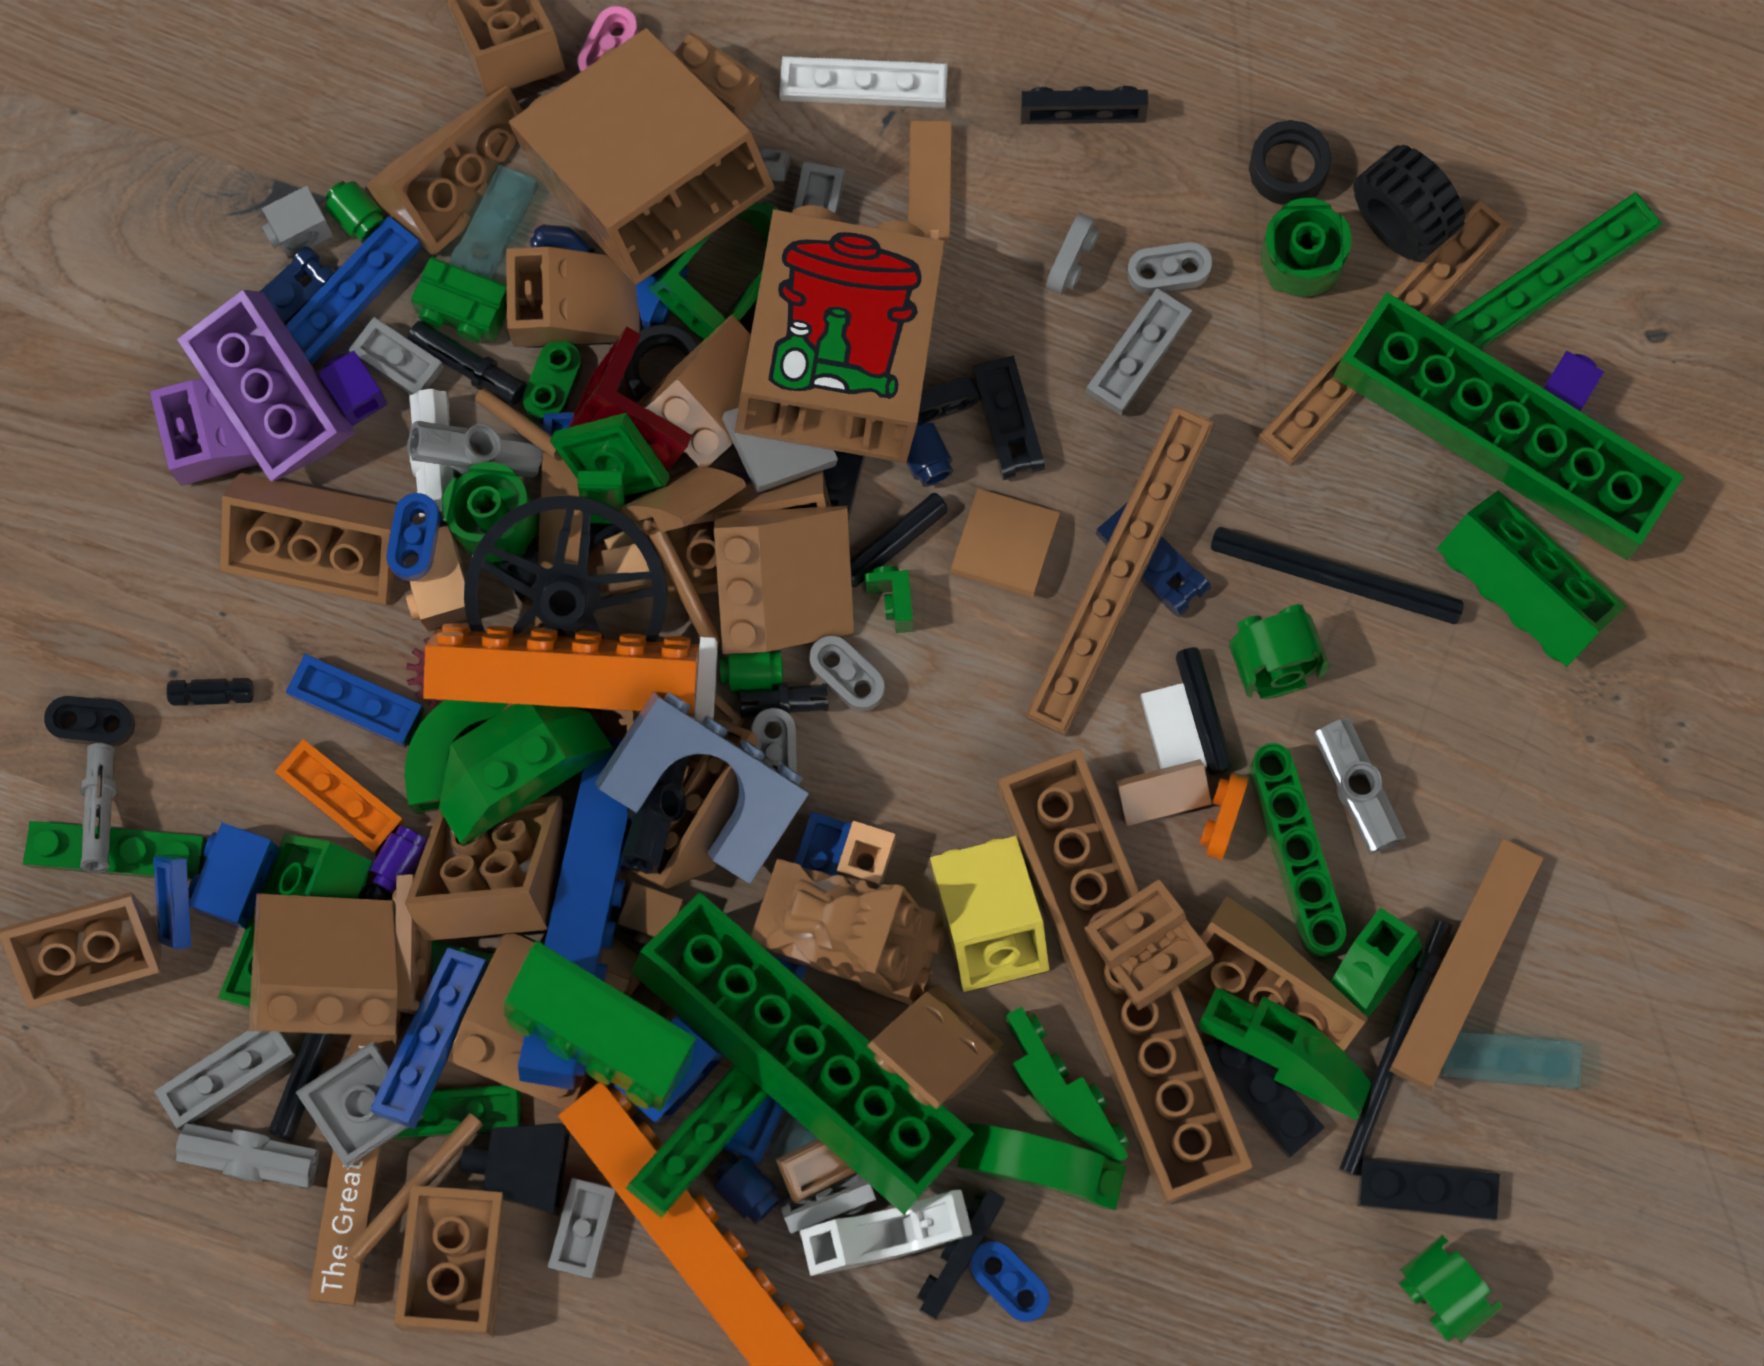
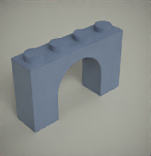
[595,691,809,884]

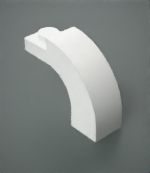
[800,1190,972,1276]

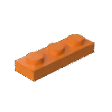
[275,739,405,856]

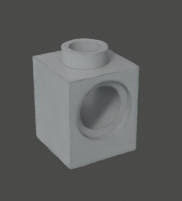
[262,186,333,259]

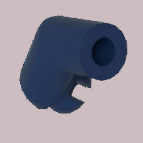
[530,224,595,253]

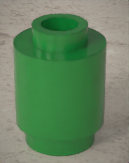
[325,181,385,243]
[720,650,783,692]

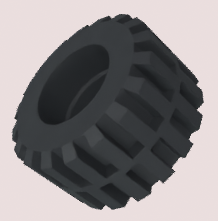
[1353,145,1466,262]

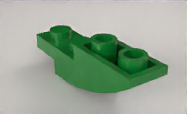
[1197,987,1372,1120]
[1005,1006,1130,1164]

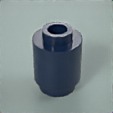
[906,420,953,487]
[714,1156,781,1225]

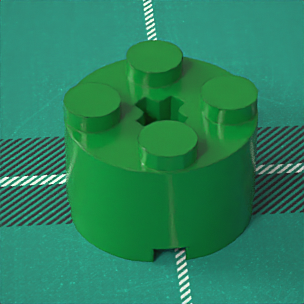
[1261,198,1352,297]
[442,462,539,563]
[1229,604,1330,699]
[1398,1235,1504,1343]

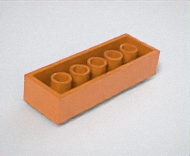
[423,623,700,714]

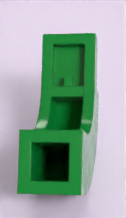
[404,700,509,814]
[957,1123,1127,1211]

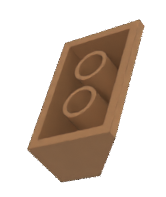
[0,892,162,1009]

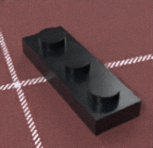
[1021,86,1148,124]
[1205,1039,1325,1158]
[1357,1159,1500,1221]
[916,1189,1005,1321]

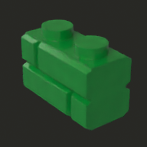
[411,257,507,343]

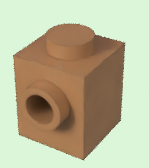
[617,882,686,947]

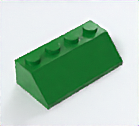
[1437,490,1627,668]
[218,834,372,1010]
[504,940,696,1112]

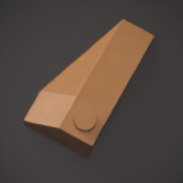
[366,86,523,255]
[1178,896,1367,1051]

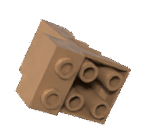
[751,859,947,1005]

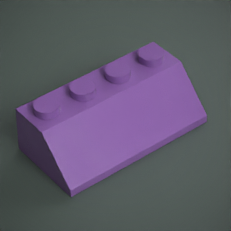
[177,290,356,482]

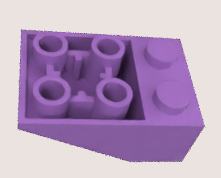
[150,379,259,486]

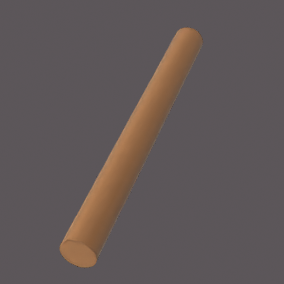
[345,1113,483,1264]

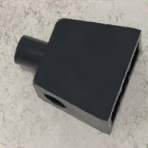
[461,1124,570,1216]

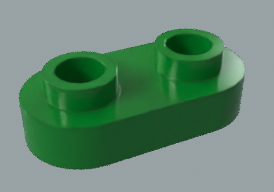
[523,342,582,424]

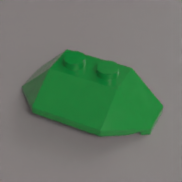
[439,704,614,846]

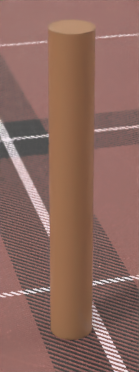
[476,388,562,461]
[648,528,721,644]

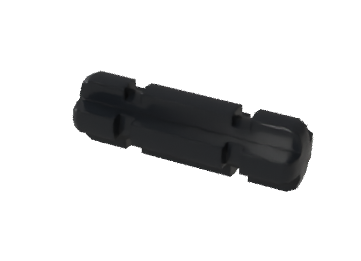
[166,678,254,706]

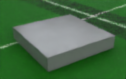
[722,408,838,493]
[296,1041,423,1169]

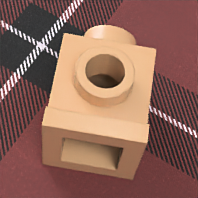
[837,821,896,889]

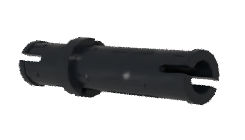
[407,320,527,406]

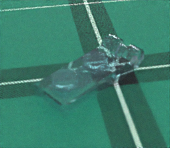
[450,165,539,280]

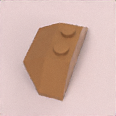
[632,720,757,889]

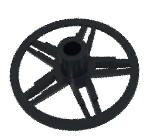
[464,495,667,642]

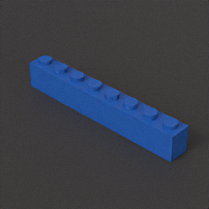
[518,736,632,1090]

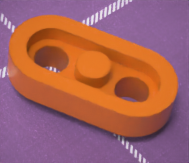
[1199,773,1249,861]

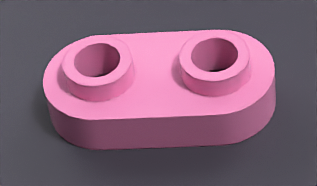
[578,6,638,72]

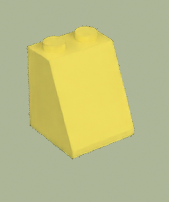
[930,836,1050,992]

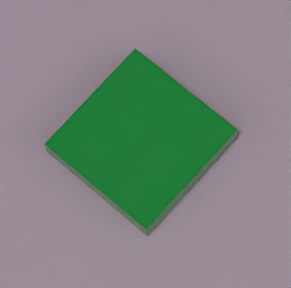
[550,413,670,496]

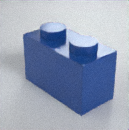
[188,823,279,930]

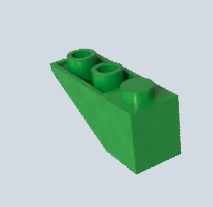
[1330,907,1422,1021]

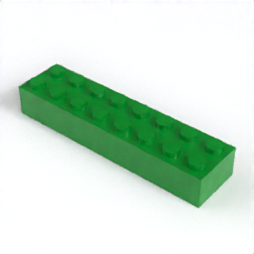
[1333,292,1684,561]
[631,892,974,1215]

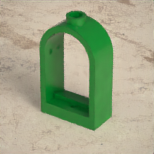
[648,202,778,341]

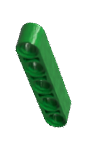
[1249,743,1347,959]

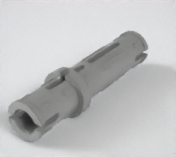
[80,743,117,873]

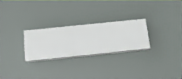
[779,56,948,108]

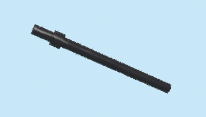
[1339,920,1452,1176]

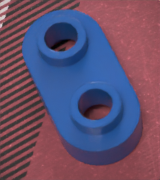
[386,493,441,581]
[970,1242,1049,1322]

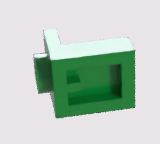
[865,566,913,633]

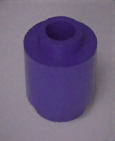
[370,826,427,894]

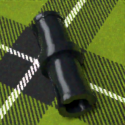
[739,683,829,718]

